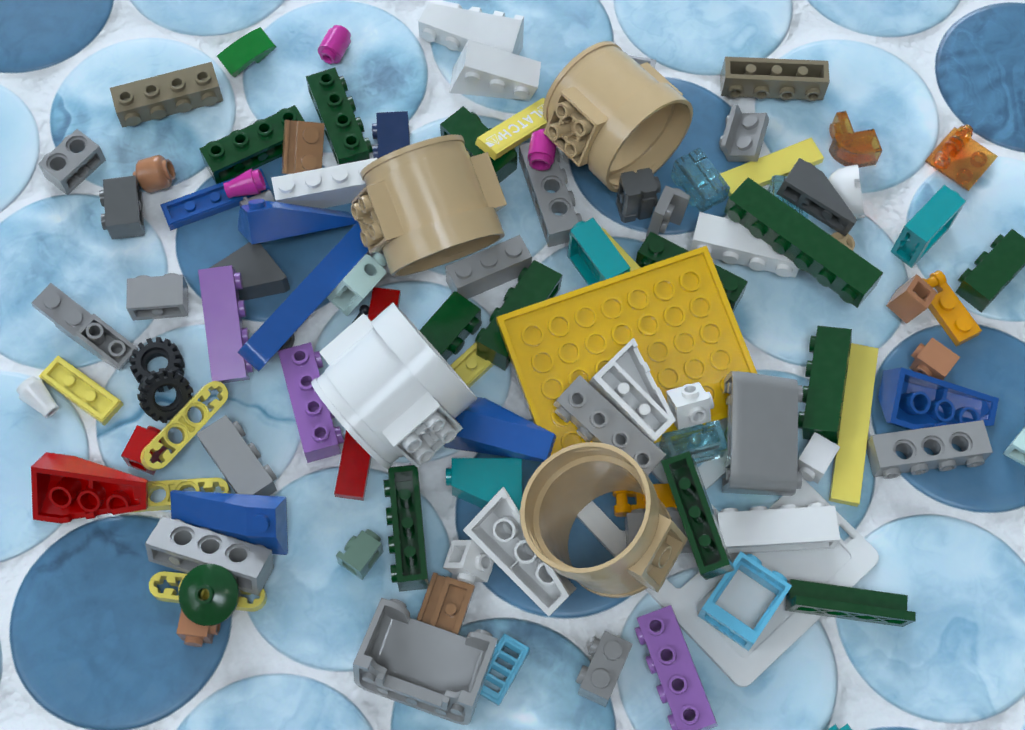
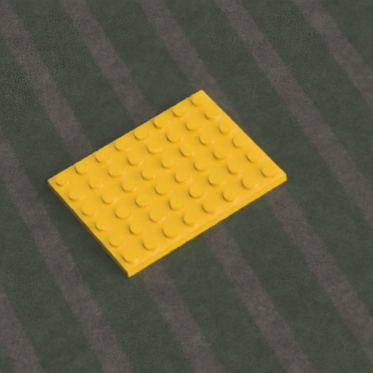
[496,245,757,456]

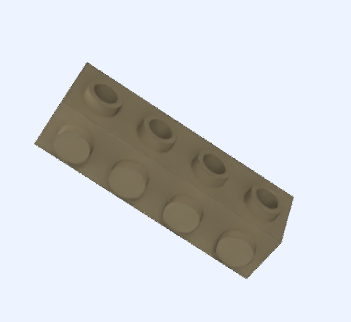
[720,57,830,101]
[110,62,223,128]

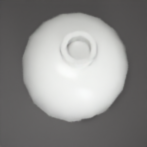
[828,165,865,219]

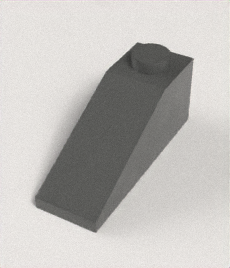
[776,158,857,237]

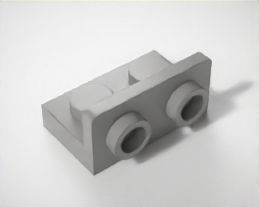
[719,105,769,162]
[646,186,691,238]

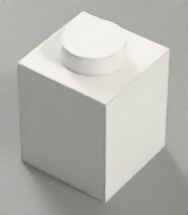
[798,432,840,484]

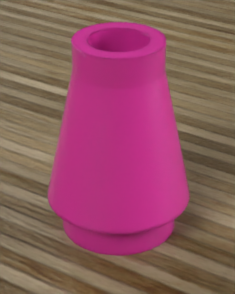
[224,168,266,198]

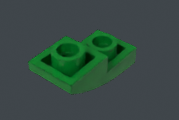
[217,27,276,77]

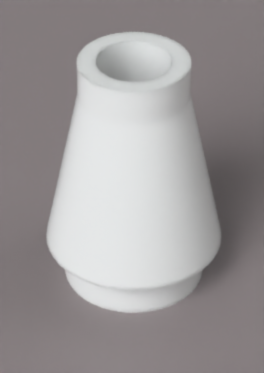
[16,376,59,418]

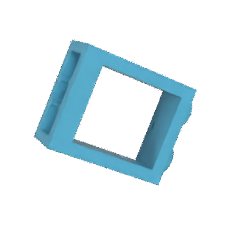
[698,552,792,651]

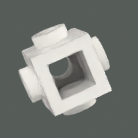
[666,382,714,430]
[443,539,494,585]

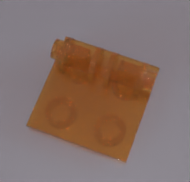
[925,124,998,191]

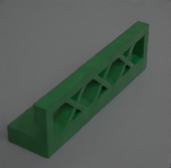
[786,579,916,627]

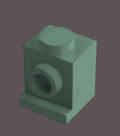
[336,529,383,580]

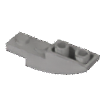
[32,283,138,370]

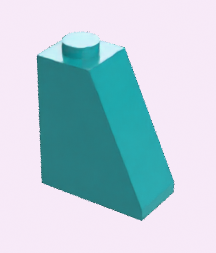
[446,458,522,510]

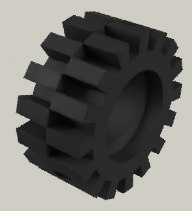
[129,337,185,392]
[137,368,193,423]

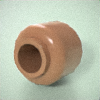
[133,155,176,193]

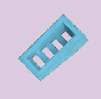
[480,634,530,706]

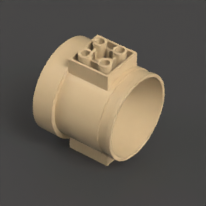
[543,41,693,192]
[351,135,507,277]
[519,442,688,598]

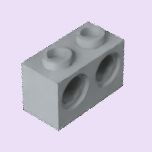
[38,129,106,195]

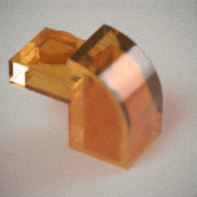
[829,111,882,168]

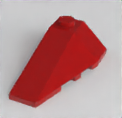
[31,452,148,524]

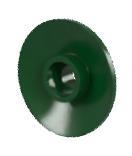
[179,564,239,626]

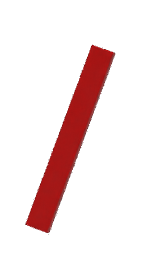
[334,287,401,501]

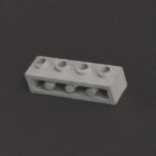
[553,375,666,476]

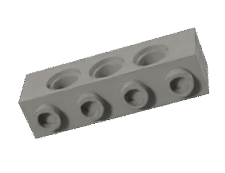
[518,142,582,247]
[866,420,993,479]
[145,516,274,596]

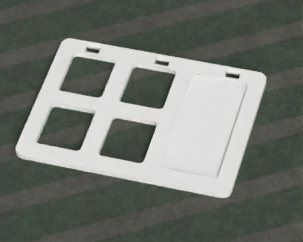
[577,418,879,687]

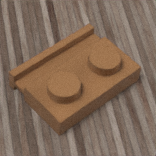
[281,120,324,174]
[417,572,475,635]

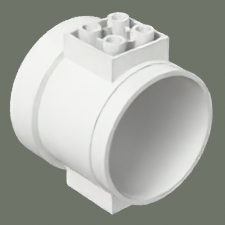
[311,303,477,469]

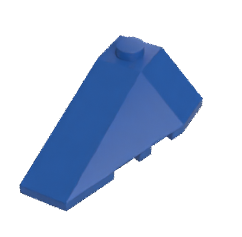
[238,199,357,244]
[878,367,999,430]
[443,397,556,462]
[170,490,288,555]

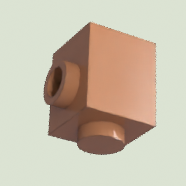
[886,274,937,324]
[909,337,960,380]
[176,600,221,647]

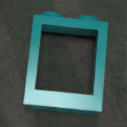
[891,184,966,268]
[567,218,630,286]

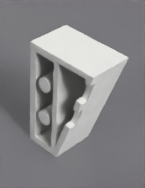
[449,40,541,101]
[589,338,676,442]

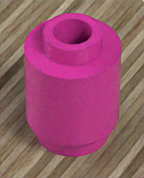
[318,25,351,64]
[527,129,556,171]

